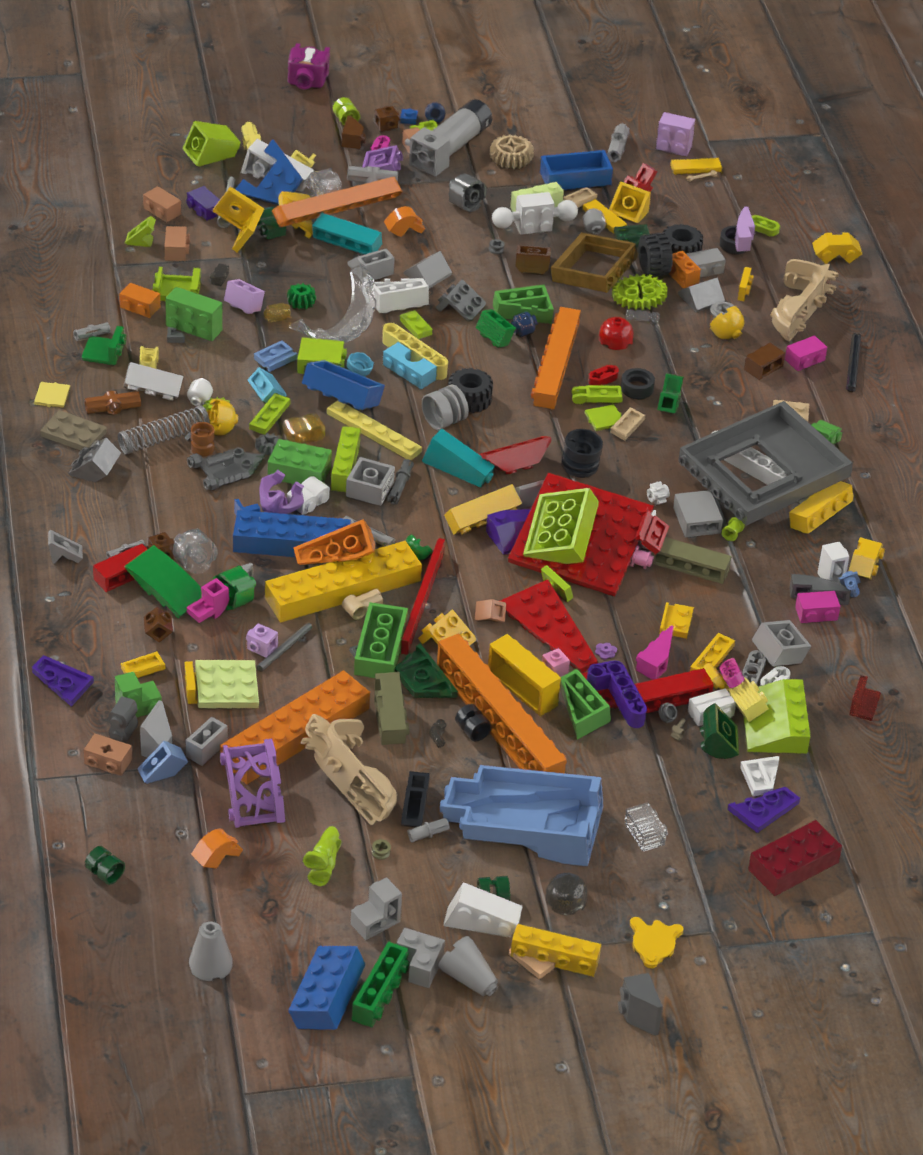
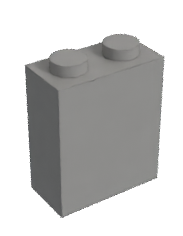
[673,490,723,537]

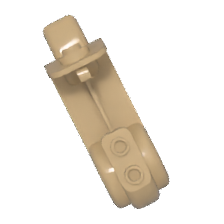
[771,259,838,342]
[301,714,397,825]

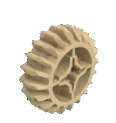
[490,134,534,169]

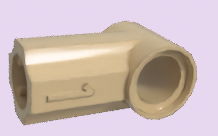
[342,589,383,620]

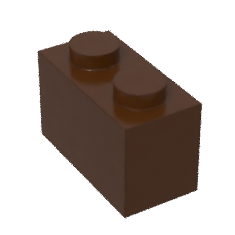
[744,343,785,380]

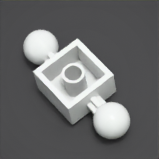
[492,192,578,234]

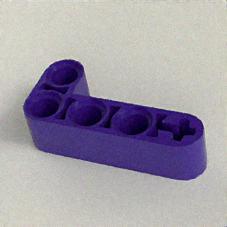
[587,660,647,728]

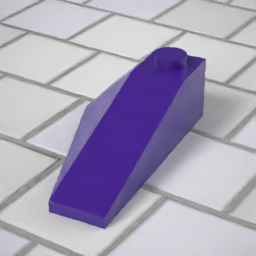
[486,509,531,555]

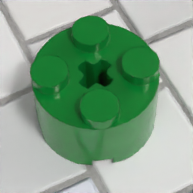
[212,566,256,611]

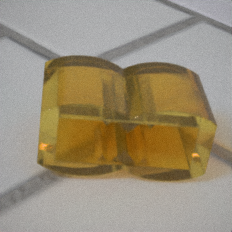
[283,413,326,444]

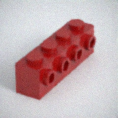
[634,668,714,713]

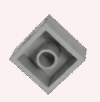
[346,457,395,506]

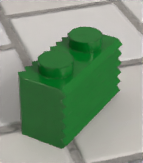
[475,309,516,348]

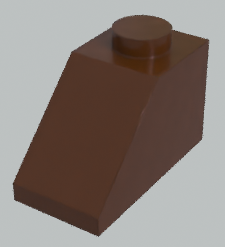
[341,115,366,150]

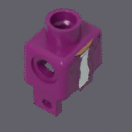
[288,43,330,89]

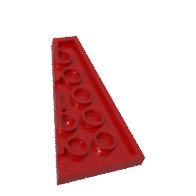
[500,579,598,673]

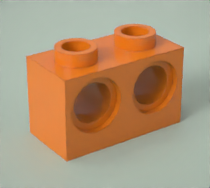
[669,251,701,289]

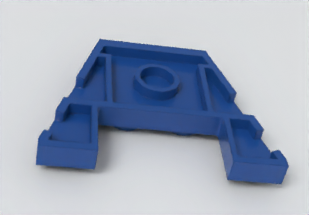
[235,139,303,205]

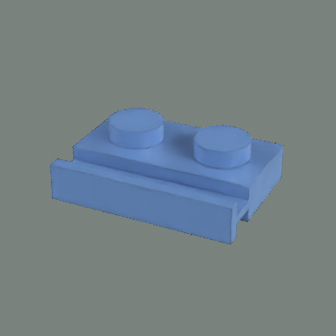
[254,341,298,372]

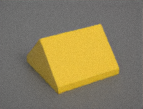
[609,181,651,223]

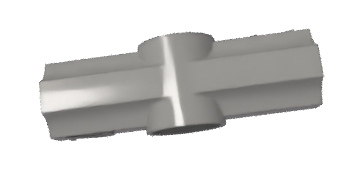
[607,123,630,162]
[347,166,398,184]

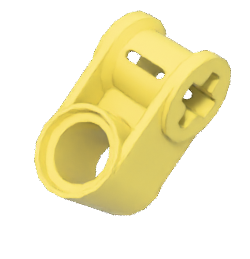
[140,346,159,369]

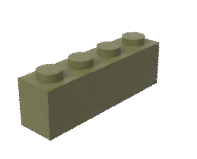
[652,537,732,584]

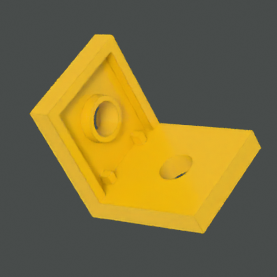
[212,186,264,253]

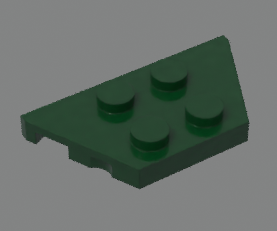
[395,643,458,698]

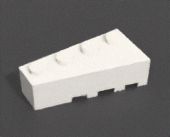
[241,139,314,192]

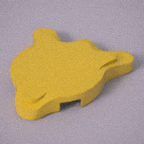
[630,917,684,969]

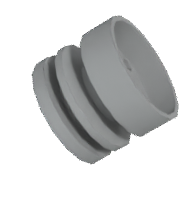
[422,384,469,430]

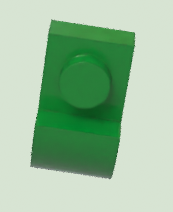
[657,373,684,413]

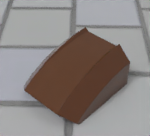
[515,245,551,275]

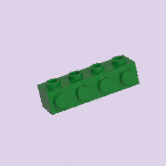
[352,941,410,1028]

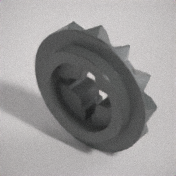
[255,433,283,455]

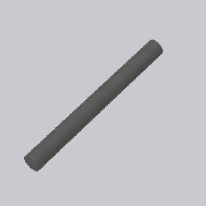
[257,623,312,672]

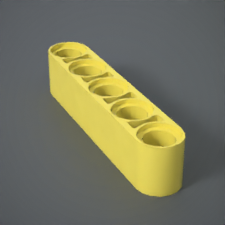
[382,323,448,380]

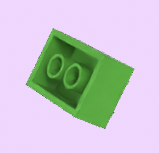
[166,287,223,341]
[268,439,332,484]

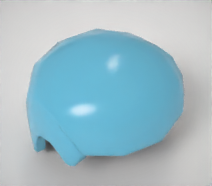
[347,352,374,377]

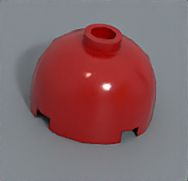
[599,317,634,350]

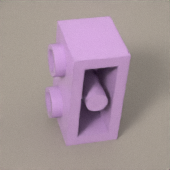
[224,279,265,314]

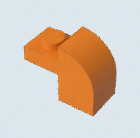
[384,206,425,237]
[191,829,243,868]

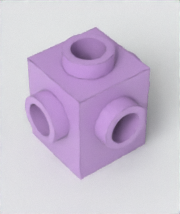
[246,623,278,658]

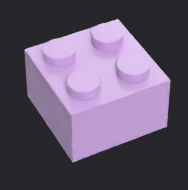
[656,112,695,156]

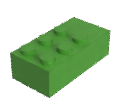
[354,602,408,678]

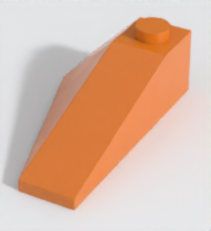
[293,519,376,565]

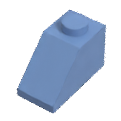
[137,741,188,784]

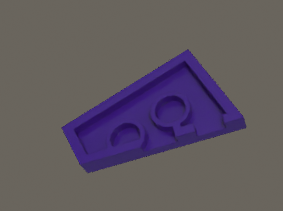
[32,655,94,707]
[727,787,800,833]

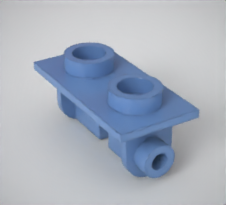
[839,571,861,597]

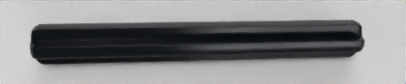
[846,333,861,392]

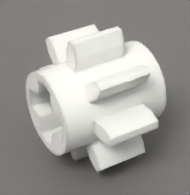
[647,481,670,505]

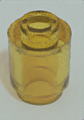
[264,303,291,322]

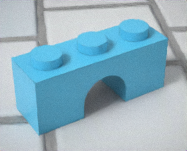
[383,342,437,389]

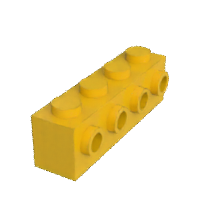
[789,481,853,534]
[444,484,522,535]
[510,924,601,977]

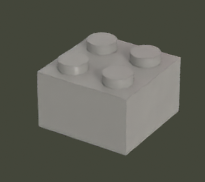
[752,620,811,666]

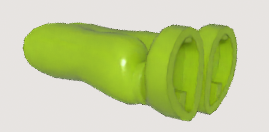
[303,826,342,886]

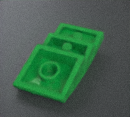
[125,545,202,619]

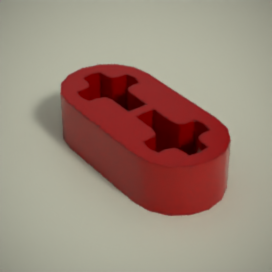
[588,365,619,386]

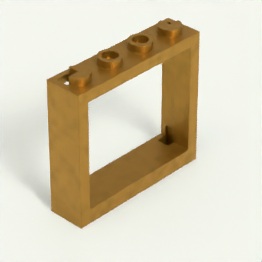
[551,232,638,293]

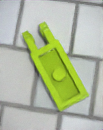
[571,385,623,404]

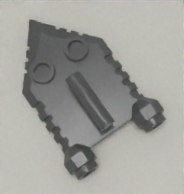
[187,448,265,491]

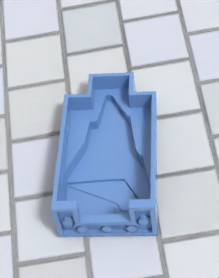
[440,765,604,866]

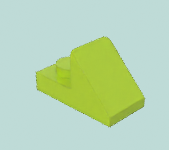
[125,216,156,247]

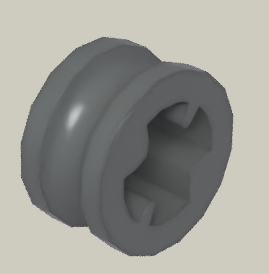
[489,239,505,254]

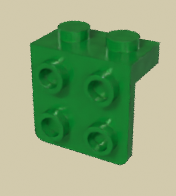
[82,326,127,365]

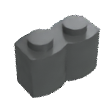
[108,696,138,743]

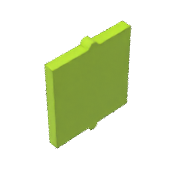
[585,404,621,431]

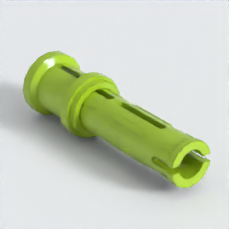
[722,517,744,541]

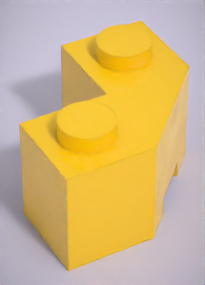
[812,233,862,264]
[848,537,885,579]

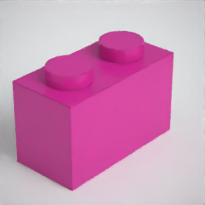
[785,336,827,371]
[795,591,840,623]

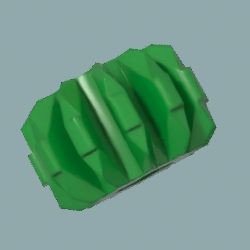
[287,283,316,310]

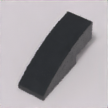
[401,771,430,827]

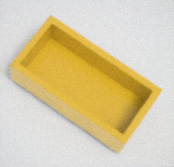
[488,634,561,717]

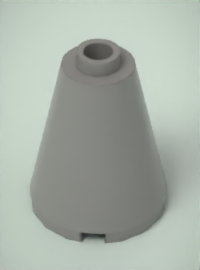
[189,922,233,981]
[438,936,498,996]

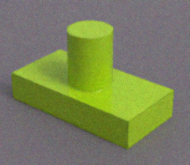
[541,565,573,602]

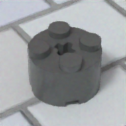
[449,174,487,212]

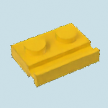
[659,602,694,639]

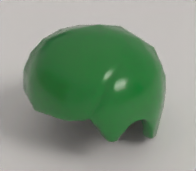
[406,534,433,561]

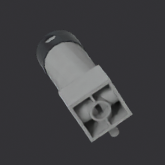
[405,99,493,177]

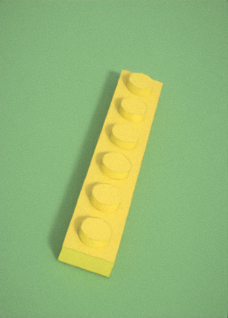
[327,400,422,460]

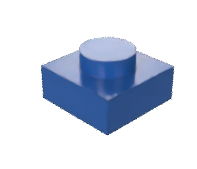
[400,109,418,125]

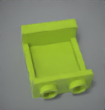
[153,267,201,301]
[297,337,347,374]

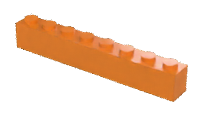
[531,307,581,409]

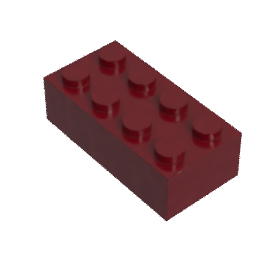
[748,820,842,896]

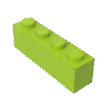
[331,426,361,492]

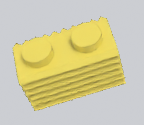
[727,677,769,722]

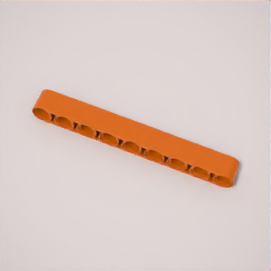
[272,177,402,227]

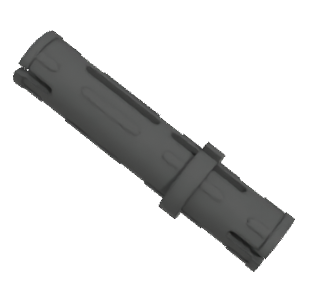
[387,459,414,505]

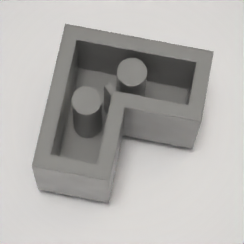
[351,877,402,940]
[397,928,445,988]

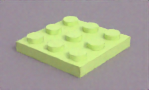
[195,660,259,708]

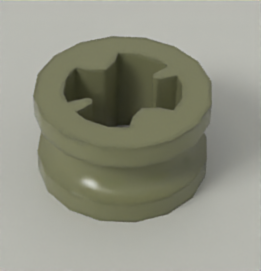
[372,839,391,860]

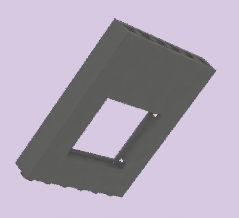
[678,401,853,525]

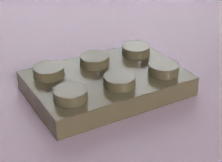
[40,410,107,451]

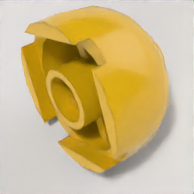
[710,306,745,339]
[207,399,238,435]

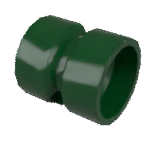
[85,846,125,885]
[477,876,510,901]

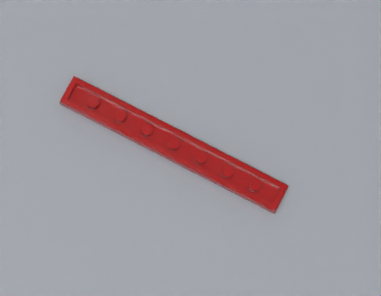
[401,538,445,655]

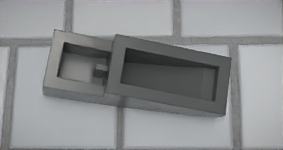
[789,574,851,605]

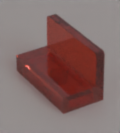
[849,675,881,721]

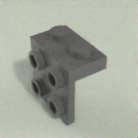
[435,279,486,322]

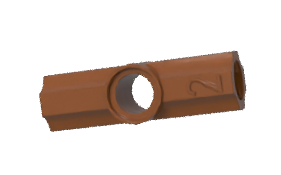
[84,391,141,415]

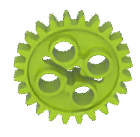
[612,274,667,310]

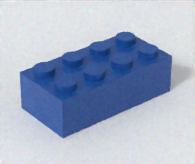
[540,150,613,190]
[302,360,385,410]
[288,946,366,1030]

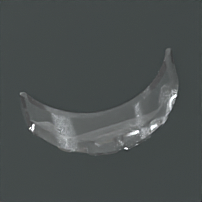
[289,264,376,343]

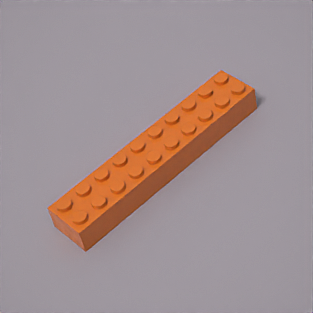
[437,633,567,774]

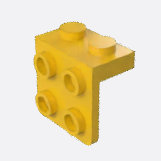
[418,609,476,646]

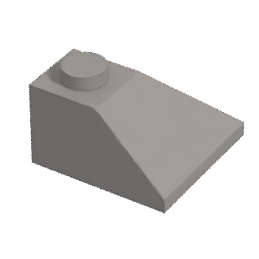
[140,700,172,758]

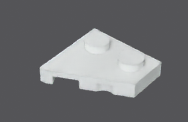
[740,756,779,796]

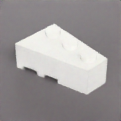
[368,278,429,313]
[123,362,183,401]
[444,882,522,937]

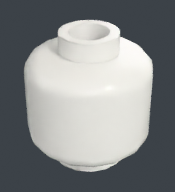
[187,378,213,406]

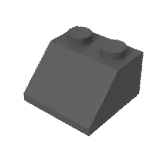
[618,973,663,1035]

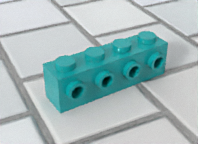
[312,213,382,255]

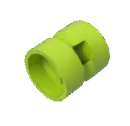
[333,97,360,126]

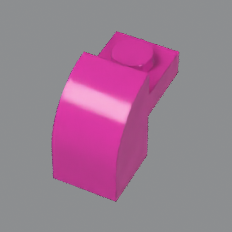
[187,578,229,623]

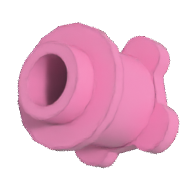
[630,545,654,569]

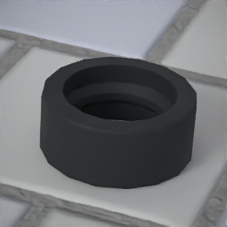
[720,225,752,254]
[621,368,655,400]

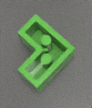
[115,671,162,717]

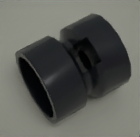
[455,704,492,742]

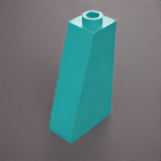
[422,428,495,487]

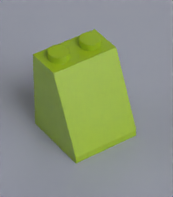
[182,121,241,166]

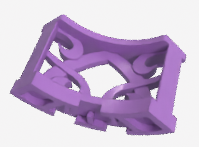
[220,739,285,828]

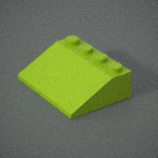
[523,488,599,564]
[743,679,810,753]

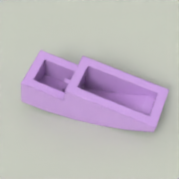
[735,207,755,251]

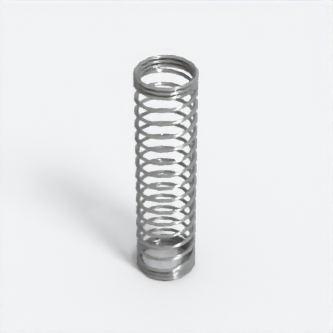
[118,405,210,455]

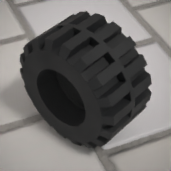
[662,224,704,254]
[638,232,673,277]
[448,368,493,413]

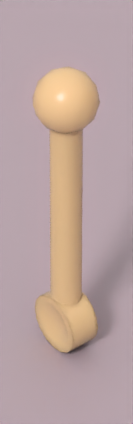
[687,170,717,182]

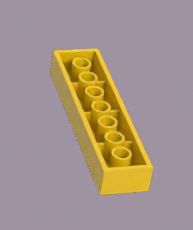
[265,541,422,623]

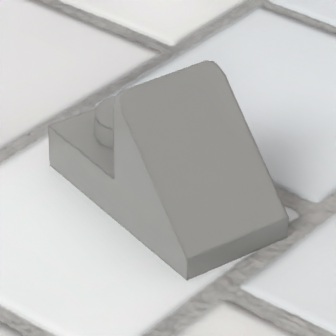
[48,530,83,564]

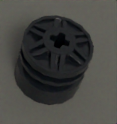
[561,429,603,478]

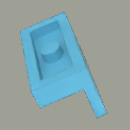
[248,367,287,403]

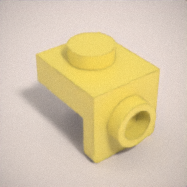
[291,150,316,168]

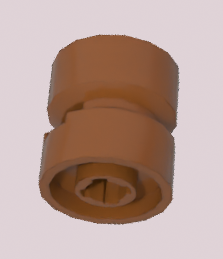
[191,422,215,457]

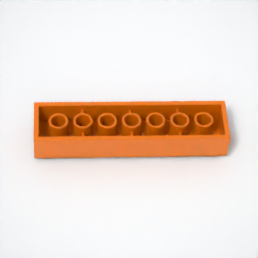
[220,670,370,785]

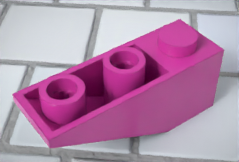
[636,625,673,680]

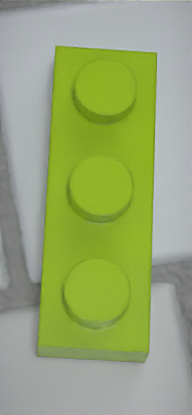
[249,393,291,435]

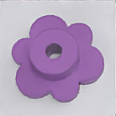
[595,643,617,660]

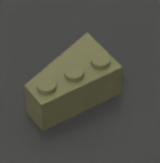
[374,672,409,745]

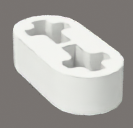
[760,666,790,686]

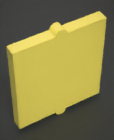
[34,382,70,408]

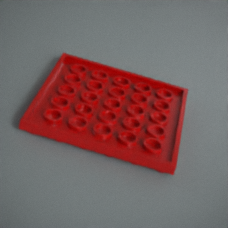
[508,473,654,597]

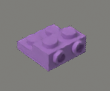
[362,145,403,171]

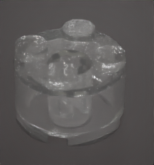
[306,168,341,197]
[173,528,218,574]

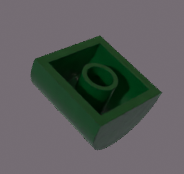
[700,703,739,759]

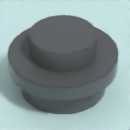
[659,703,677,723]

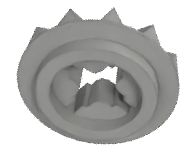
[710,302,735,318]

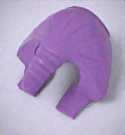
[259,470,304,514]

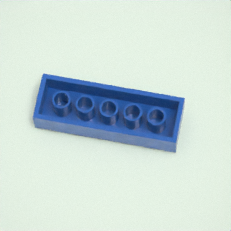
[233,510,351,557]

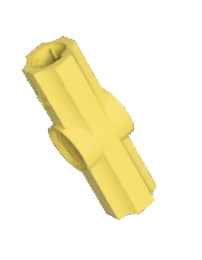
[242,122,261,150]

